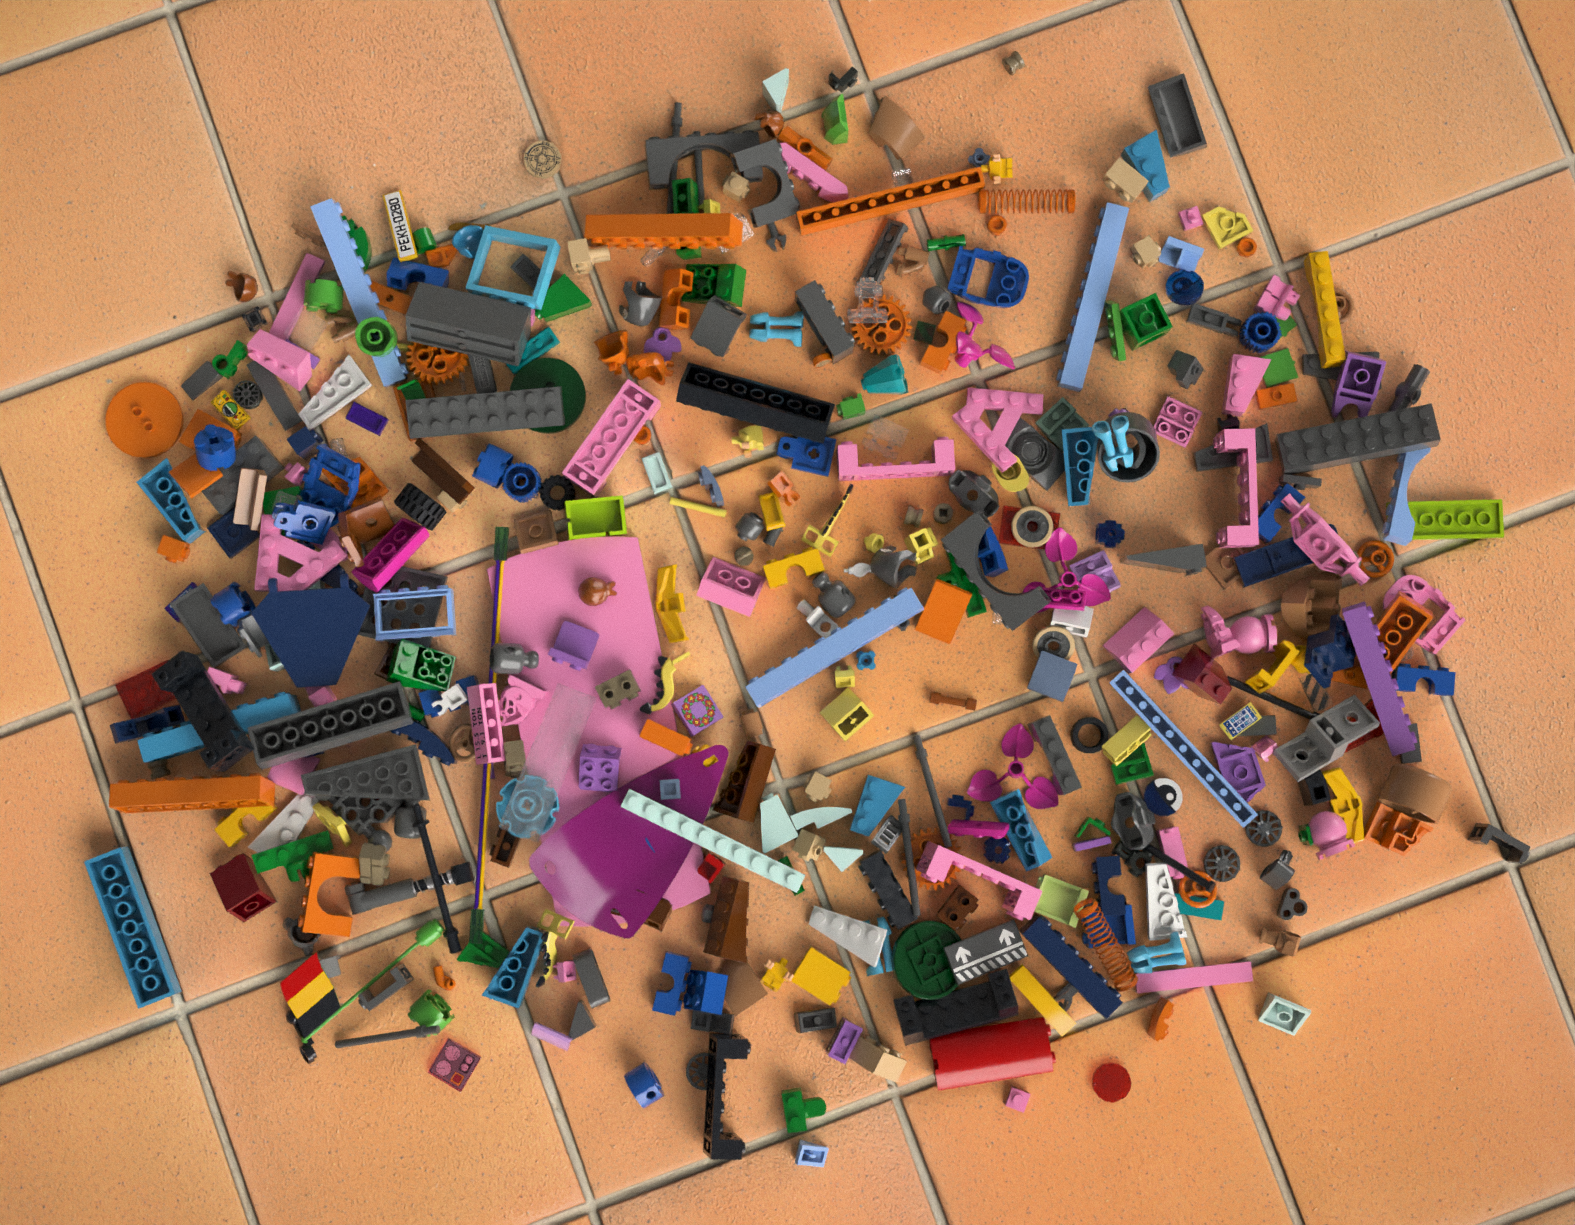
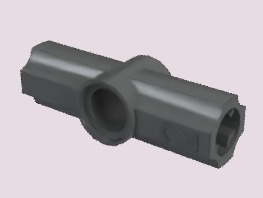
[1388,364,1430,412]

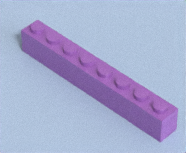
[1342,601,1418,756]

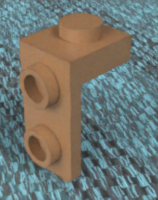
[292,223,326,247]

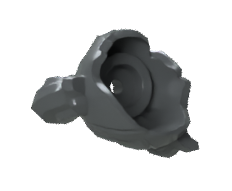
[283,917,321,956]

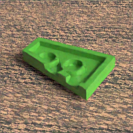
[1104,300,1126,361]

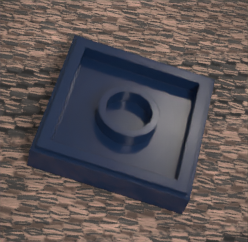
[207,508,260,559]

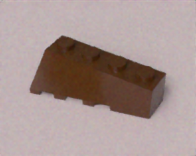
[712,740,776,823]
[703,876,749,963]

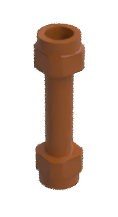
[929,692,977,711]

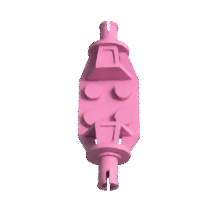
[1280,493,1370,586]

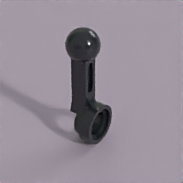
[286,1010,317,1064]

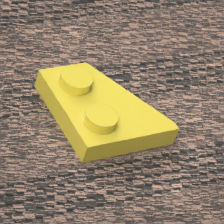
[312,802,352,848]

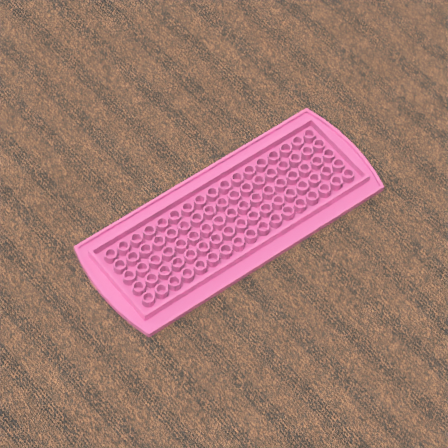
[487,536,711,927]

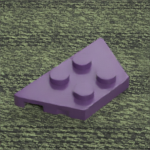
[1210,742,1266,802]

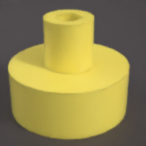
[864,533,884,553]

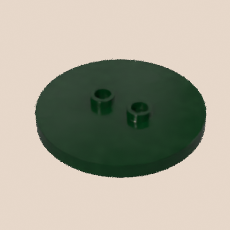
[510,358,586,434]
[891,921,961,1000]

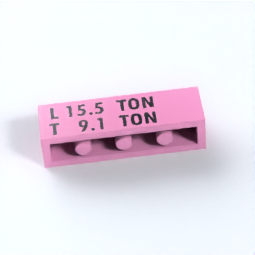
[467,683,505,765]

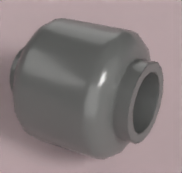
[923,286,951,314]
[736,512,764,541]

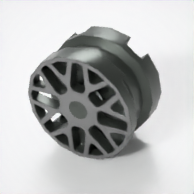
[233,380,263,409]

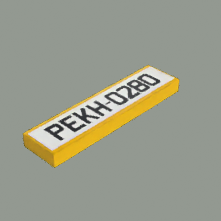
[383,190,418,262]

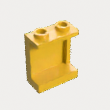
[1245,640,1299,694]
[791,946,852,1005]

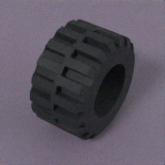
[394,483,447,531]

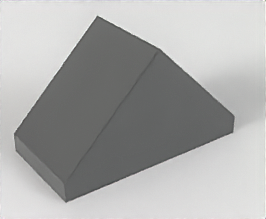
[569,1000,597,1041]

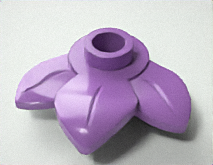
[644,327,681,362]
[1154,656,1189,694]

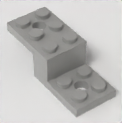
[1273,695,1380,782]

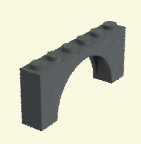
[645,130,763,190]
[941,510,1052,631]

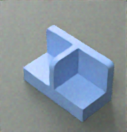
[1158,236,1204,274]

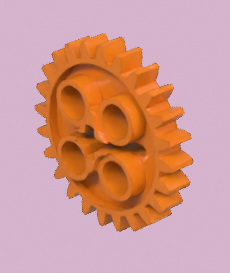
[851,294,912,356]
[406,342,469,386]
[900,827,963,890]

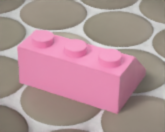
[696,557,766,617]
[1102,607,1174,674]

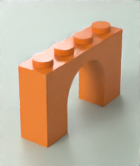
[298,852,360,937]

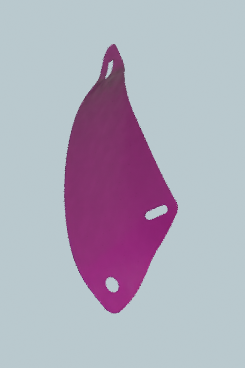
[529,745,729,939]

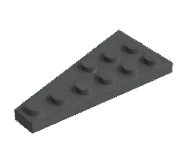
[301,744,430,801]

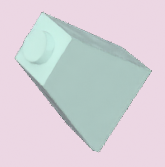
[760,793,799,854]

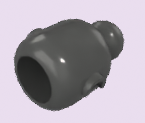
[812,572,856,618]
[490,643,539,674]
[394,800,427,839]

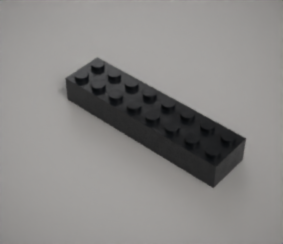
[676,362,835,443]

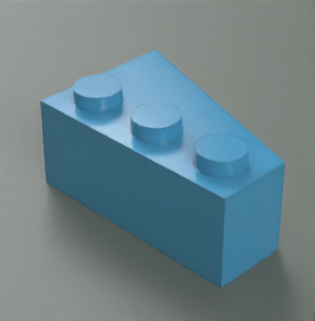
[1121,130,1170,203]
[849,775,905,836]

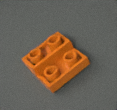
[169,453,223,499]
[1148,996,1175,1042]

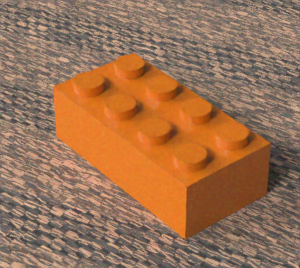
[1355,591,1433,674]

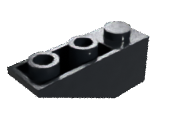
[1296,754,1331,806]

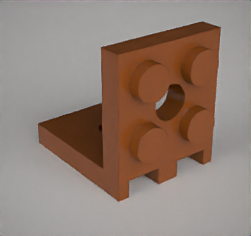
[337,497,395,568]

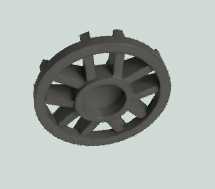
[1245,810,1283,847]
[1204,845,1240,882]
[686,1052,708,1090]

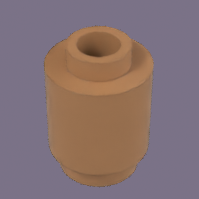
[740,709,763,738]

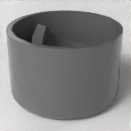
[1097,412,1160,482]

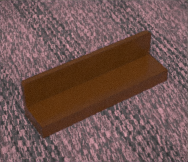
[412,438,475,504]

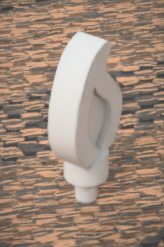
[844,563,873,577]

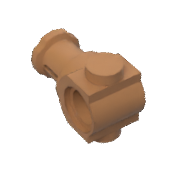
[1259,926,1301,957]

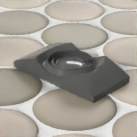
[1005,418,1065,491]

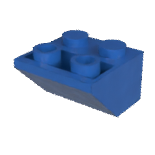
[683,970,728,1015]

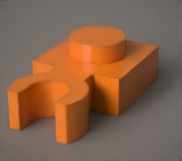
[767,471,800,507]

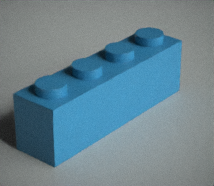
[1062,427,1099,506]
[137,458,205,544]
[990,789,1053,872]
[481,925,546,1008]

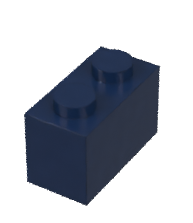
[287,426,324,461]

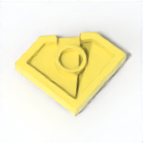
[1201,207,1253,249]

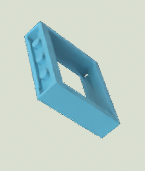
[465,225,561,310]

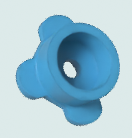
[856,651,876,670]

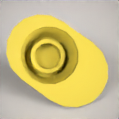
[992,453,1029,492]

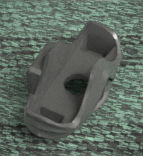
[948,470,999,518]
[1111,792,1156,850]

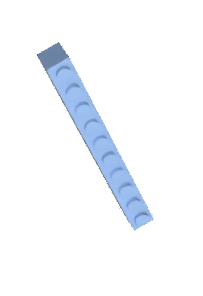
[310,198,409,387]
[1056,202,1129,392]
[745,587,924,708]
[1109,670,1258,828]

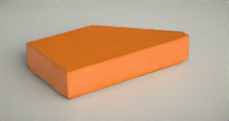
[425,244,458,268]

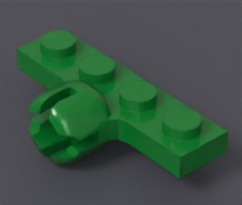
[936,550,987,618]
[252,830,334,882]

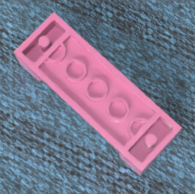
[562,379,661,498]
[1213,428,1259,548]
[837,437,955,481]
[916,841,1042,921]

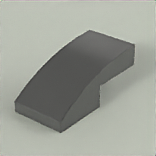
[691,1010,734,1035]

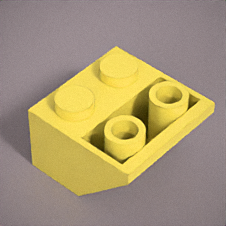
[819,687,874,742]

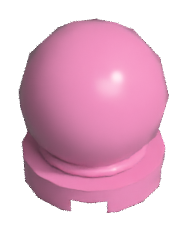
[1230,614,1277,654]
[1308,811,1355,860]

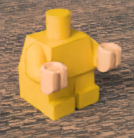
[981,154,1013,184]
[760,958,793,992]

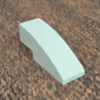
[790,807,852,830]

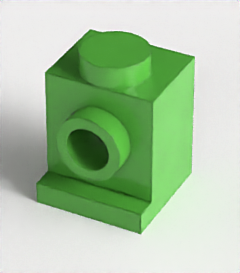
[836,393,866,420]

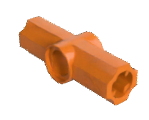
[777,126,833,170]

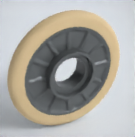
[1011,506,1053,548]
[1032,626,1075,660]

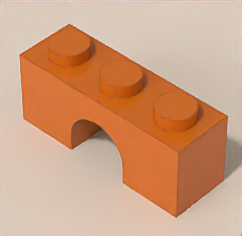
[659,268,694,331]
[920,311,967,374]

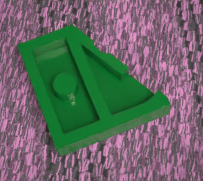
[1110,743,1154,785]
[456,929,511,968]

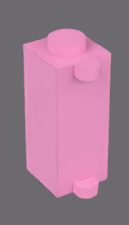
[1156,826,1188,879]

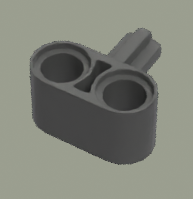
[1259,850,1295,890]

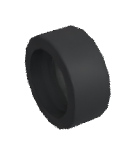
[1071,717,1108,753]

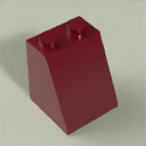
[1172,644,1232,705]
[210,853,277,922]

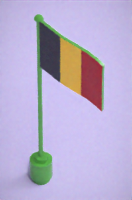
[280,918,445,1043]

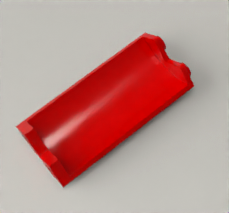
[929,1016,1056,1091]

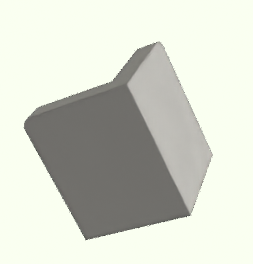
[319,954,341,978]

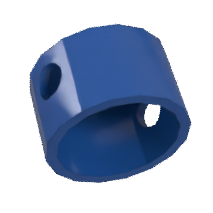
[624,1062,664,1108]

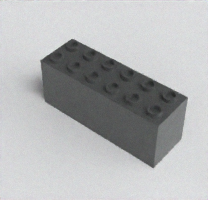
[405,282,531,366]

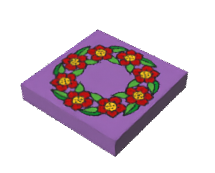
[671,685,723,737]

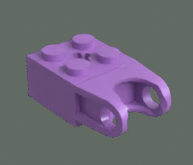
[1331,350,1386,418]

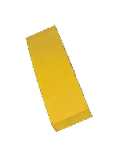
[1009,964,1076,1036]

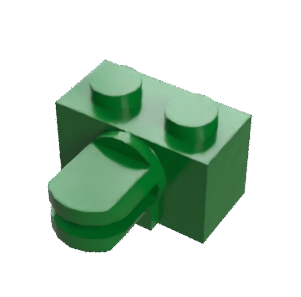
[782,1087,826,1133]

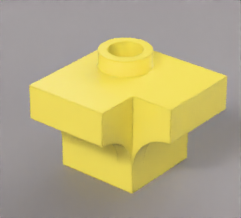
[904,527,938,565]

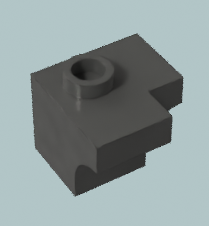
[1167,350,1204,389]

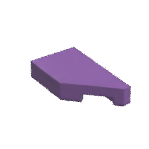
[1072,836,1111,852]

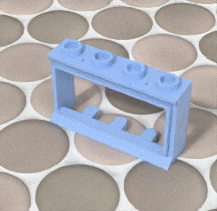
[373,585,457,641]

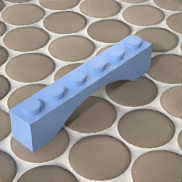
[1382,448,1431,546]

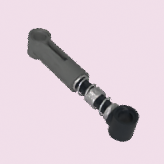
[348,862,474,915]

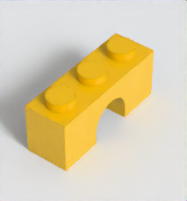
[763,547,825,589]
[214,804,278,847]

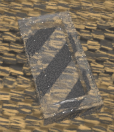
[1298,673,1334,712]

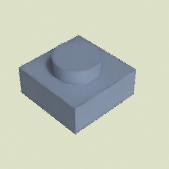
[660,779,681,800]

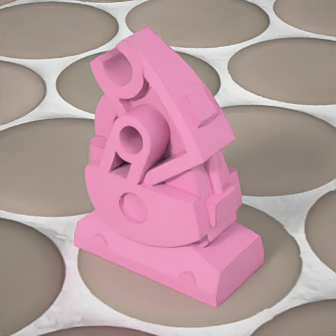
[1201,605,1240,658]
[498,675,547,726]

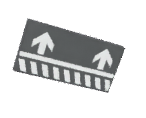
[943,919,1028,985]

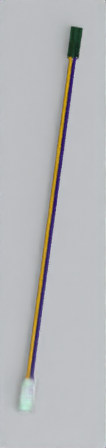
[469,527,509,944]

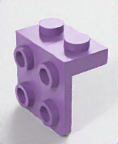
[548,621,599,671]
[579,744,622,792]

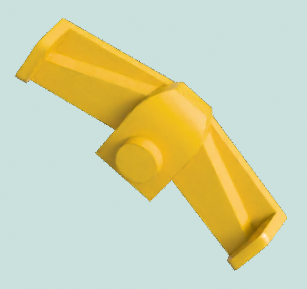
[655,564,689,643]
[1322,767,1364,846]

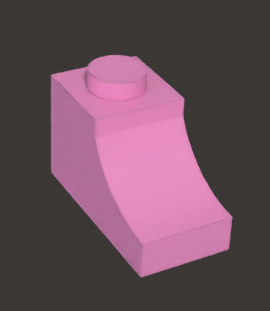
[305,686,338,707]

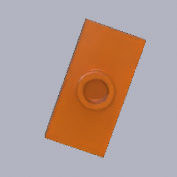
[1255,383,1298,410]
[1331,666,1368,689]

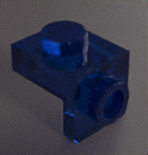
[946,794,974,820]

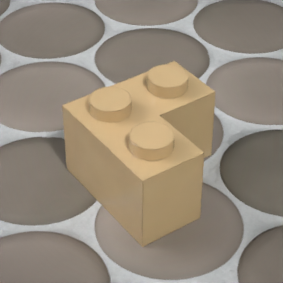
[849,1036,907,1082]

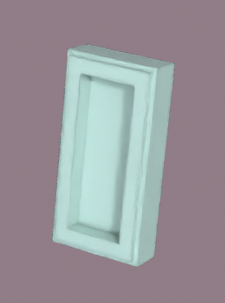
[641,452,672,494]

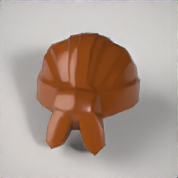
[754,109,784,138]
[225,271,258,302]
[578,577,617,606]

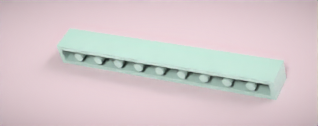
[621,789,805,893]

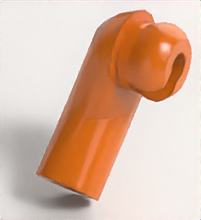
[432,965,456,990]

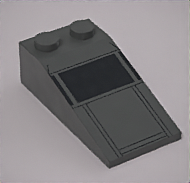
[1120,544,1207,576]

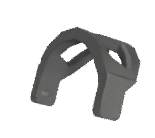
[1054,983,1078,1012]

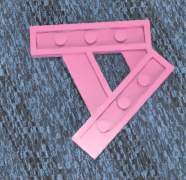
[952,387,1043,473]
[255,514,347,592]

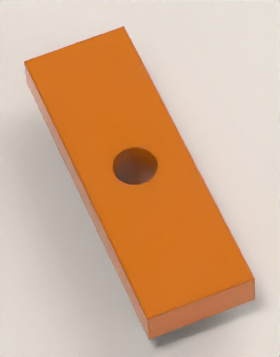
[370,281,413,315]

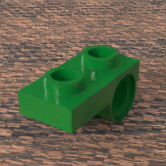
[413,227,438,255]
[212,340,248,380]

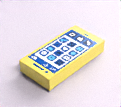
[1219,702,1263,740]

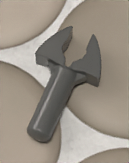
[766,222,786,252]

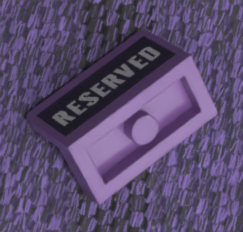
[825,1017,863,1064]

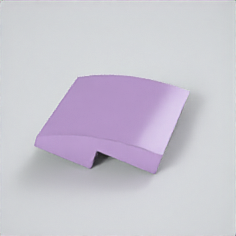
[1069,550,1121,592]
[531,1022,572,1051]

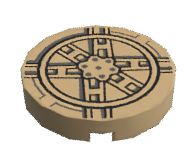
[524,141,561,179]

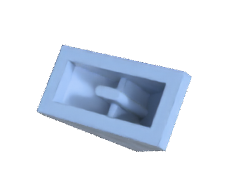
[794,1139,829,1167]

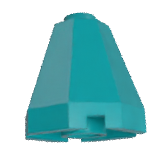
[861,354,909,395]

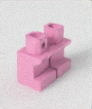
[1253,275,1300,321]
[207,667,247,694]

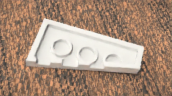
[298,355,372,430]
[248,792,320,853]
[1145,862,1187,941]
[808,906,887,967]

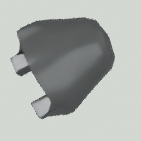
[619,281,662,327]
[870,546,917,589]

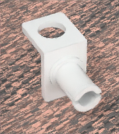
[797,600,838,639]

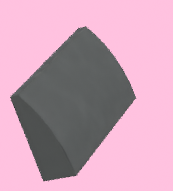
[1148,73,1207,158]
[170,583,247,668]

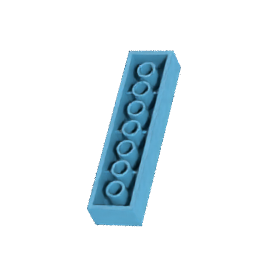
[137,692,301,763]
[84,846,182,1009]

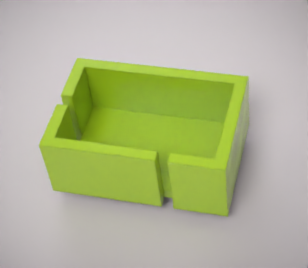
[564,495,627,540]

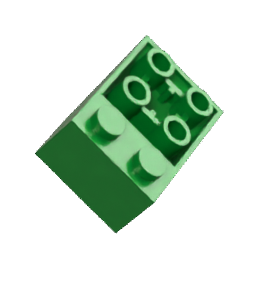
[682,264,747,307]
[386,639,456,691]

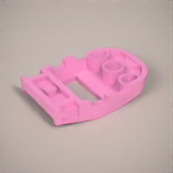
[1383,575,1465,654]

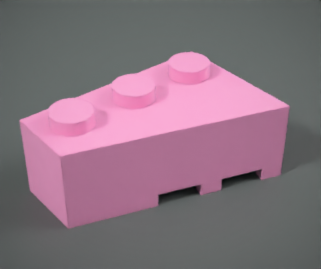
[247,329,312,392]
[1221,354,1272,417]

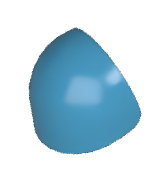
[452,225,484,259]

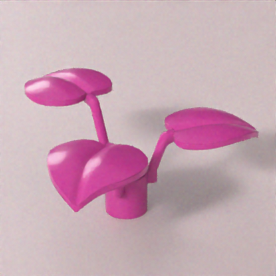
[954,301,1015,370]
[1022,528,1111,613]
[967,723,1059,809]

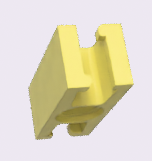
[1101,715,1152,766]

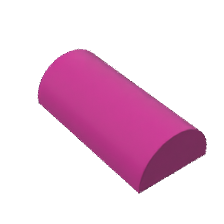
[351,517,430,592]

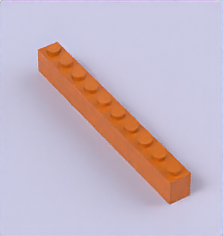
[796,166,985,236]

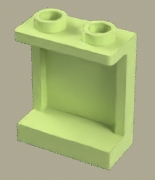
[1034,874,1089,928]

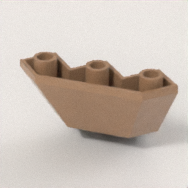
[1281,571,1342,640]

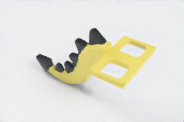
[801,484,853,557]
[639,651,690,715]
[536,909,575,988]

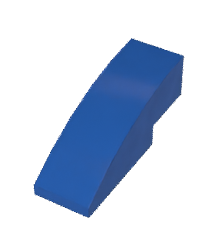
[978,526,1008,577]

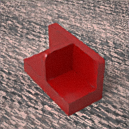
[697,852,726,883]

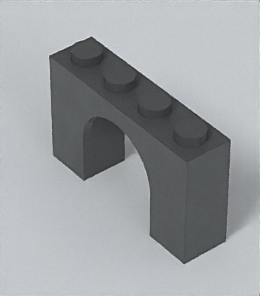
[730,139,800,228]
[1027,715,1082,795]

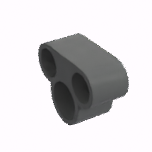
[1277,888,1308,920]

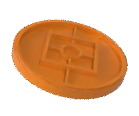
[105,382,184,458]

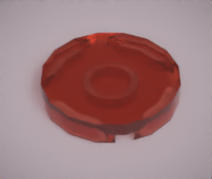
[1092,1062,1132,1103]

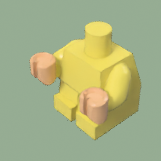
[732,425,764,458]

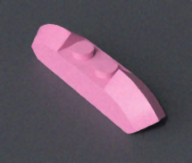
[780,142,848,203]

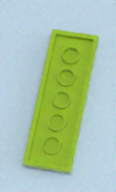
[1386,499,1504,540]

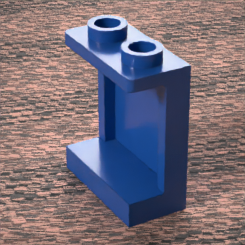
[1081,904,1136,948]

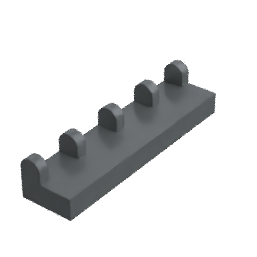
[857,219,909,296]

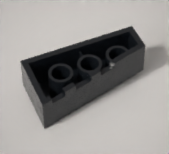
[858,850,918,930]

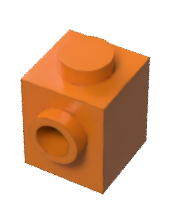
[156,535,190,564]

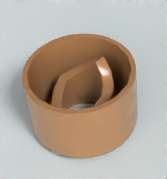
[1378,763,1452,824]

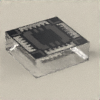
[241,306,268,333]

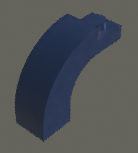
[110,705,185,744]

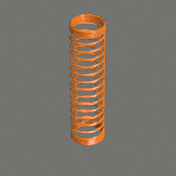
[979,189,1076,214]
[1073,898,1138,992]

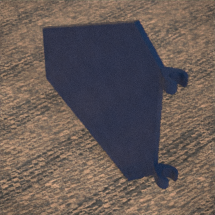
[251,573,370,688]

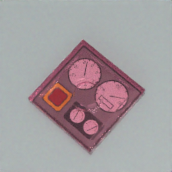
[427,1038,482,1092]

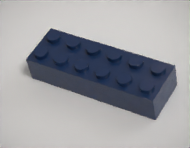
[1019,915,1123,1019]

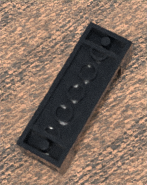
[151,651,255,772]
[893,969,1018,1046]
[703,1033,751,1160]

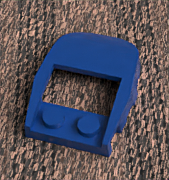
[947,246,1029,308]
[299,444,360,528]

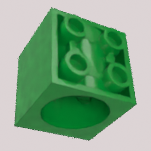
[1120,293,1173,351]

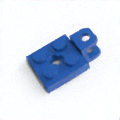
[777,437,837,477]
[271,500,336,545]

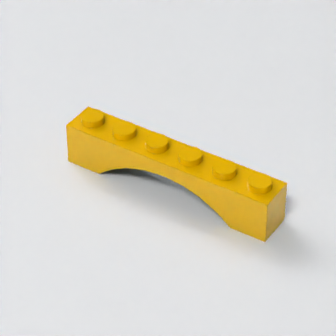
[1304,251,1346,369]

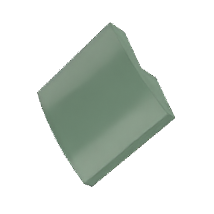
[1035,397,1089,452]

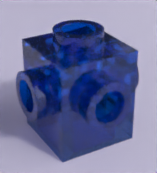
[1095,520,1125,548]
[982,836,1011,864]

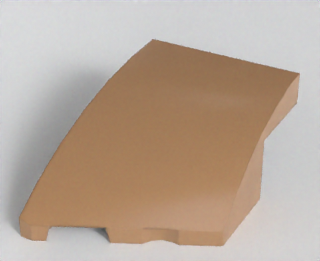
[868,96,925,160]
[719,959,768,1016]

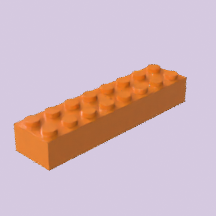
[584,213,743,250]
[109,773,275,814]

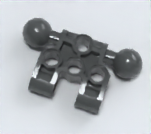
[314,795,405,852]

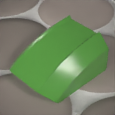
[821,94,849,145]

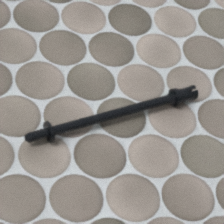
[412,804,462,954]

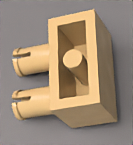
[1102,157,1149,204]
[567,238,611,274]

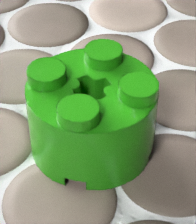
[304,279,344,314]
[355,317,398,357]
[408,990,455,1037]

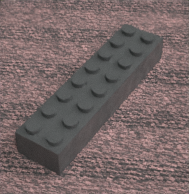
[405,386,565,439]
[1275,403,1441,475]
[247,682,414,770]

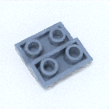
[698,465,725,507]
[1027,650,1078,702]

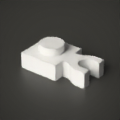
[431,683,468,716]

